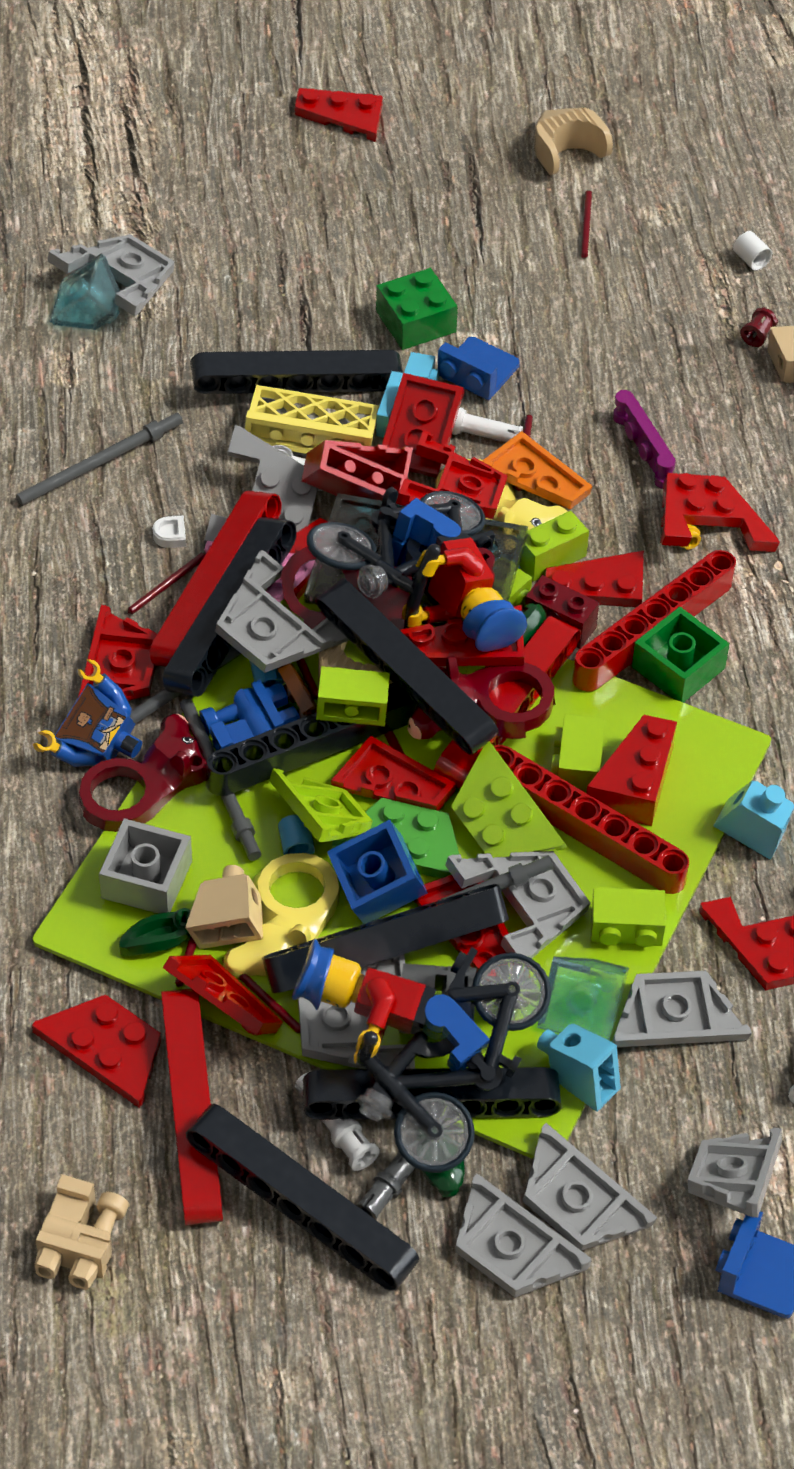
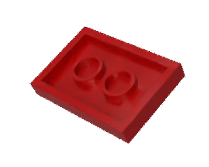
[382,373,464,478]

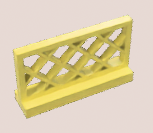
[245,385,379,454]

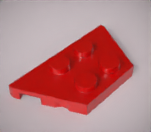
[78,605,157,701]
[32,994,161,1108]

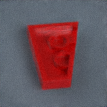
[545,550,644,607]

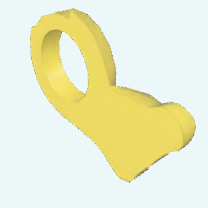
[223,853,340,979]

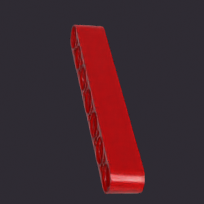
[150,491,282,667]
[572,550,736,692]
[433,616,581,789]
[494,745,689,894]
[161,988,223,1226]

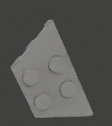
[612,971,752,1047]
[523,1123,657,1251]
[688,1128,782,1218]
[455,1173,592,1297]

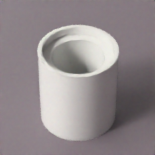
[733,231,772,270]

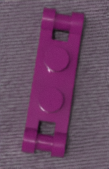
[613,390,676,489]

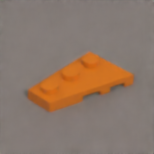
[482,431,593,510]

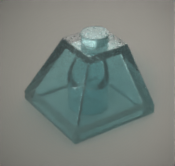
[49,253,120,330]
[537,956,629,1041]

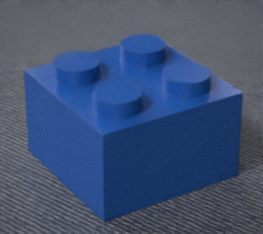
[327,819,428,924]

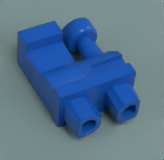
[199,680,300,751]

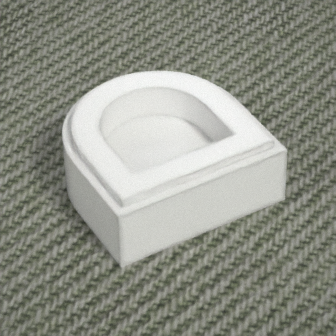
[153,515,186,548]

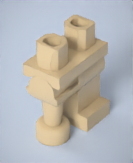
[35,1174,129,1290]

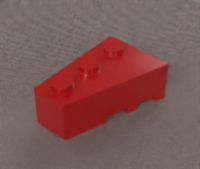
[301,440,413,510]
[587,714,677,826]

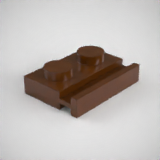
[277,663,317,719]

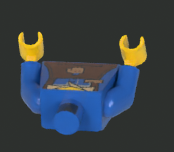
[33,659,143,767]

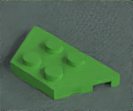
[332,798,460,878]

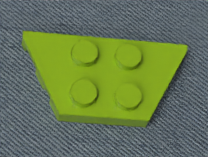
[451,741,567,858]
[269,768,373,842]

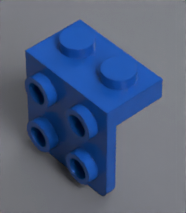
[437,337,520,400]
[715,1211,794,1319]

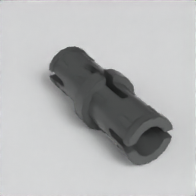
[356,1151,418,1220]

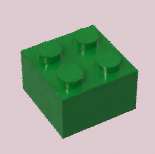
[376,267,458,350]
[632,607,730,703]

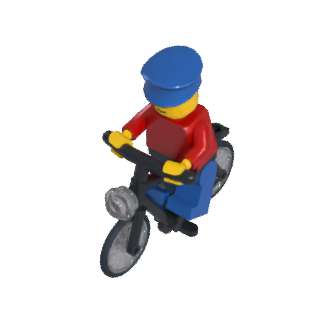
[307,487,527,652]
[292,938,551,1173]

